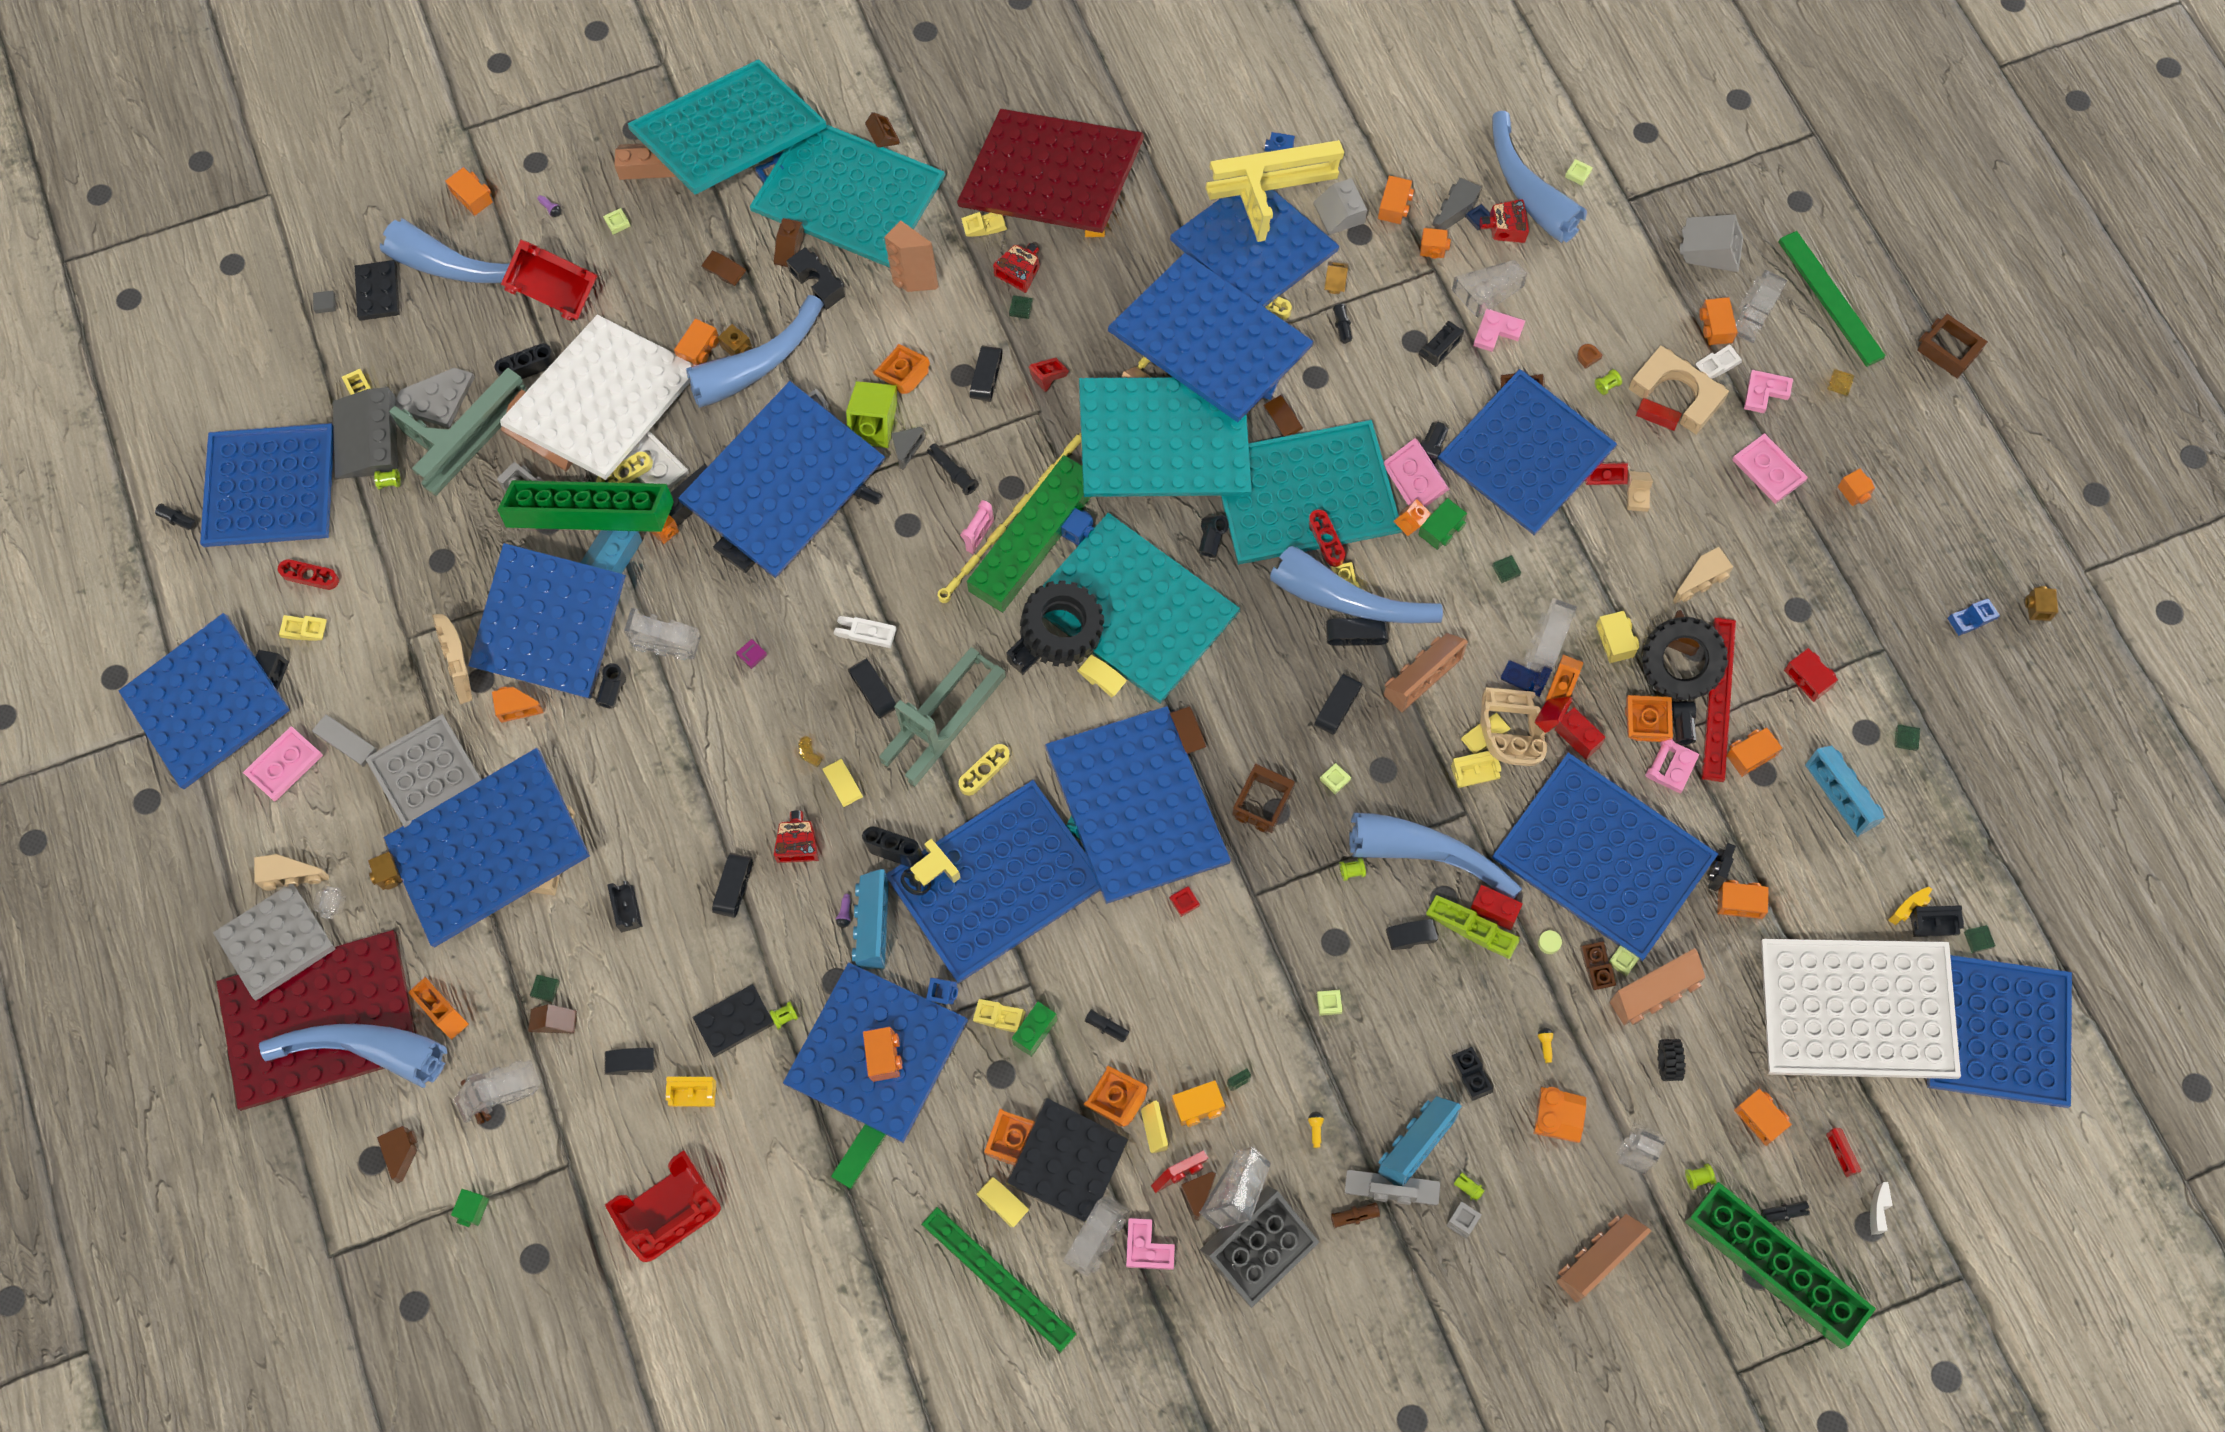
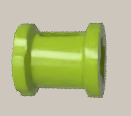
[1594,369,1622,395]
[374,469,401,489]
[1339,858,1366,881]
[769,1001,798,1029]
[1685,1163,1716,1190]

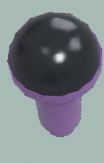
[537,195,562,218]
[835,894,851,928]

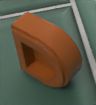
[1577,344,1603,369]

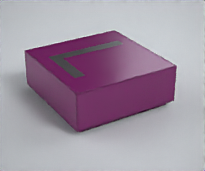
[736,639,767,669]

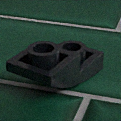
[1386,919,1438,950]
[1451,1047,1493,1101]
[604,1048,654,1075]

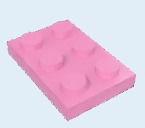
[1732,433,1808,504]
[1384,438,1449,507]
[243,726,323,802]

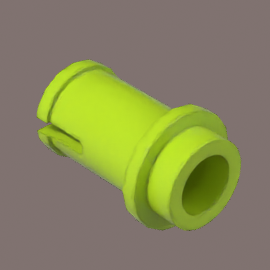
[1454,1172,1485,1202]

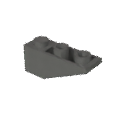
[1432,178,1482,230]

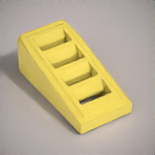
[342,369,371,395]

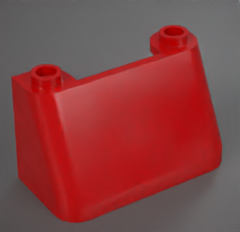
[501,239,598,321]
[605,1150,721,1262]

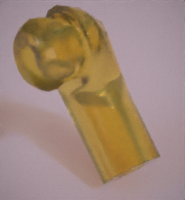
[798,736,822,767]

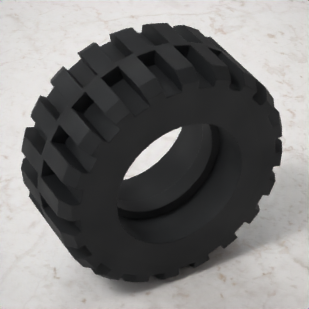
[1020,580,1104,667]
[1641,617,1728,700]

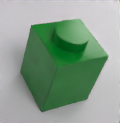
[451,1189,489,1228]

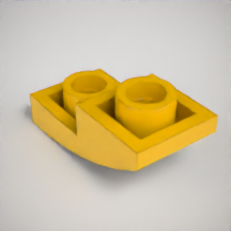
[1888,887,1932,925]

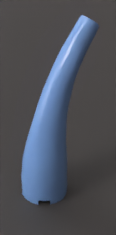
[1492,111,1587,243]
[380,218,510,283]
[686,295,824,408]
[1270,546,1443,624]
[1349,813,1522,899]
[259,1024,447,1088]

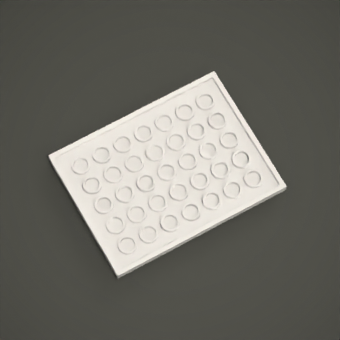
[500,315,696,480]
[1761,939,1961,1079]

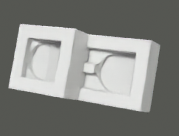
[1695,344,1742,379]
[1870,1182,1893,1235]

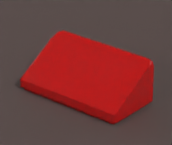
[1636,398,1682,431]
[1585,462,1628,485]
[1535,697,1572,733]
[1826,1128,1862,1177]

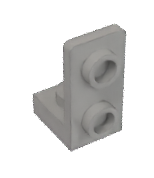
[497,462,543,491]

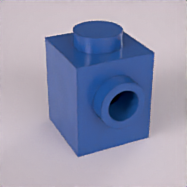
[1264,132,1295,152]
[1061,508,1094,545]

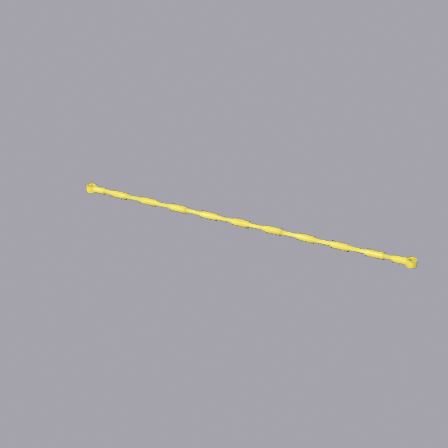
[938,357,1150,603]

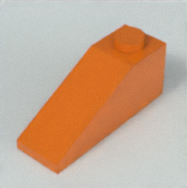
[408,977,469,1040]

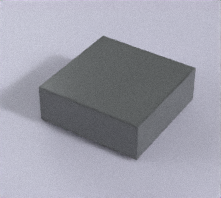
[313,290,336,314]

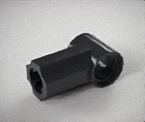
[1420,422,1449,464]
[1198,515,1229,558]
[595,663,626,709]
[1672,701,1696,745]

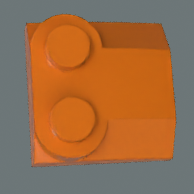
[873,344,930,394]
[1625,695,1673,742]
[1084,1066,1147,1127]
[1533,1087,1586,1143]
[984,1109,1034,1165]

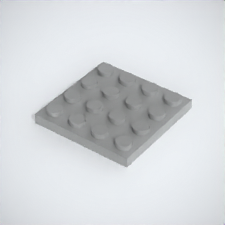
[365,714,482,828]
[213,884,335,1001]

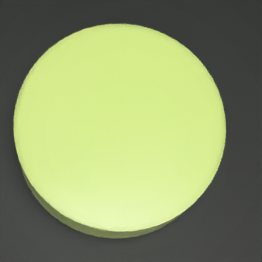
[1538,930,1562,954]

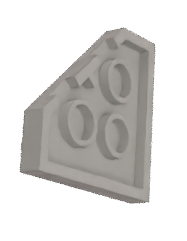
[396,368,475,428]

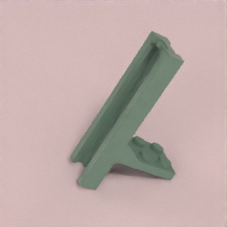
[389,368,527,496]
[879,647,1006,787]

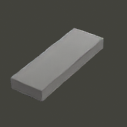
[312,714,377,767]

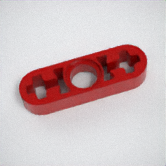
[1309,510,1345,567]
[277,559,339,590]

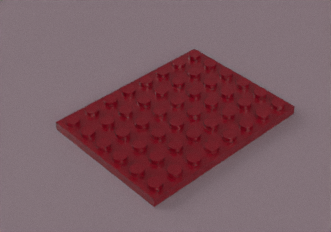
[957,109,1144,233]
[216,930,416,1111]

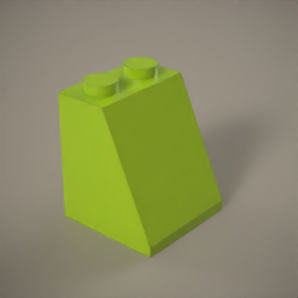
[846,381,897,448]

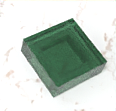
[1009,295,1033,319]
[1492,555,1522,583]
[1895,725,1920,751]
[1964,925,1996,953]
[530,975,560,1003]
[1227,1068,1251,1091]

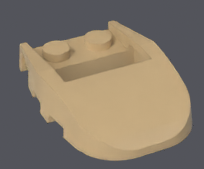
[432,614,472,704]
[1480,687,1547,766]

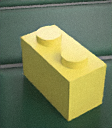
[1596,611,1639,663]

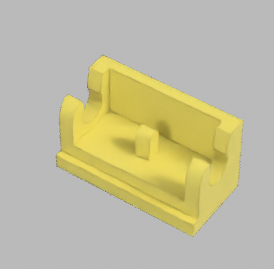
[1451,751,1501,788]

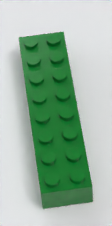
[967,455,1091,613]
[497,480,674,532]
[1685,1182,1876,1349]

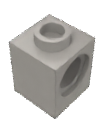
[1446,1201,1482,1239]

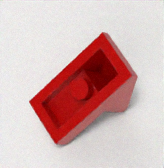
[1028,358,1069,392]

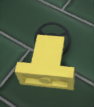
[900,839,961,896]

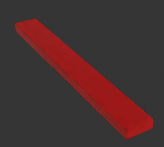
[1702,618,1736,782]

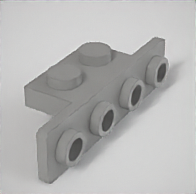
[1345,1170,1440,1206]

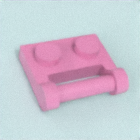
[960,500,994,554]
[1645,740,1699,794]

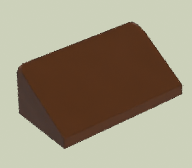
[865,112,900,147]

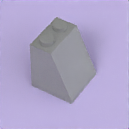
[1680,214,1743,272]

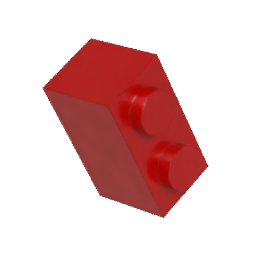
[1784,648,1838,702]
[1555,707,1606,760]
[1470,885,1523,930]

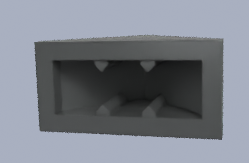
[892,427,925,470]

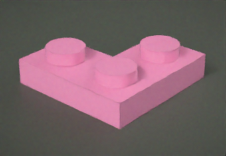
[1473,309,1525,352]
[1744,370,1793,413]
[1126,1218,1175,1270]

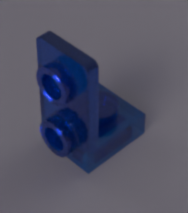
[1501,660,1552,697]

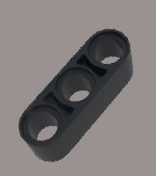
[494,343,556,379]
[970,345,1003,402]
[1326,618,1389,646]
[848,658,896,719]
[1314,673,1363,735]
[862,826,924,867]
[712,852,753,918]

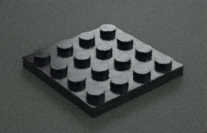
[1005,1098,1128,1225]

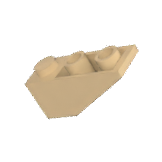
[1673,547,1733,604]
[254,854,329,891]

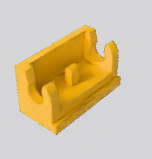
[666,1077,716,1107]

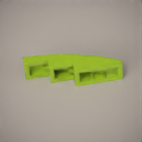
[1426,895,1520,959]

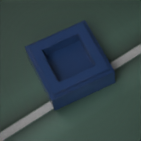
[1465,204,1490,230]

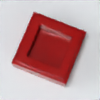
[1169,886,1200,917]

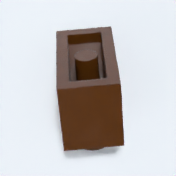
[774,218,805,267]
[377,1126,418,1183]

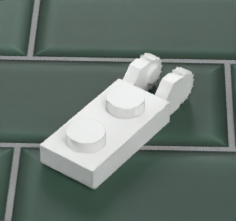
[834,616,896,648]

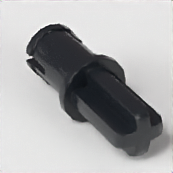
[1333,304,1352,344]
[853,484,882,505]
[155,503,196,530]
[1085,1009,1129,1042]
[1761,1200,1810,1223]

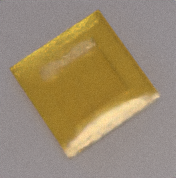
[1827,369,1855,396]

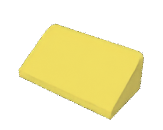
[1141,1101,1168,1153]

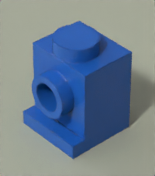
[926,977,958,1004]

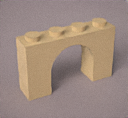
[1629,346,1729,435]

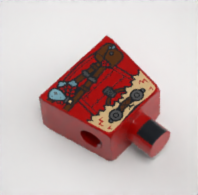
[1480,199,1529,243]
[993,243,1039,293]
[774,810,819,863]

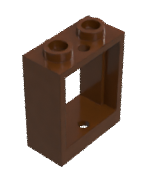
[1917,314,1988,379]
[1232,764,1295,833]

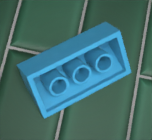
[580,530,642,574]
[1805,745,1885,837]
[852,869,889,969]
[1378,1096,1462,1186]

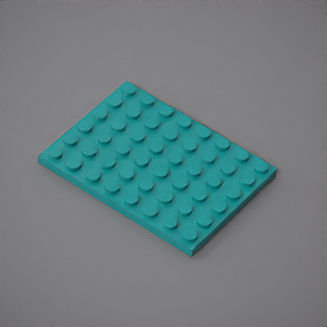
[628,59,827,195]
[750,124,945,268]
[1078,378,1252,497]
[1220,420,1402,565]
[1043,513,1240,704]

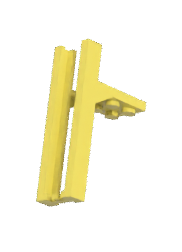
[1205,140,1344,242]

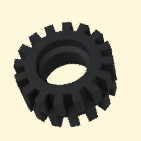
[1657,1039,1686,1081]

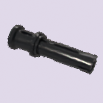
[927,443,979,495]

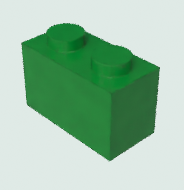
[1418,498,1467,550]
[1012,1002,1057,1057]

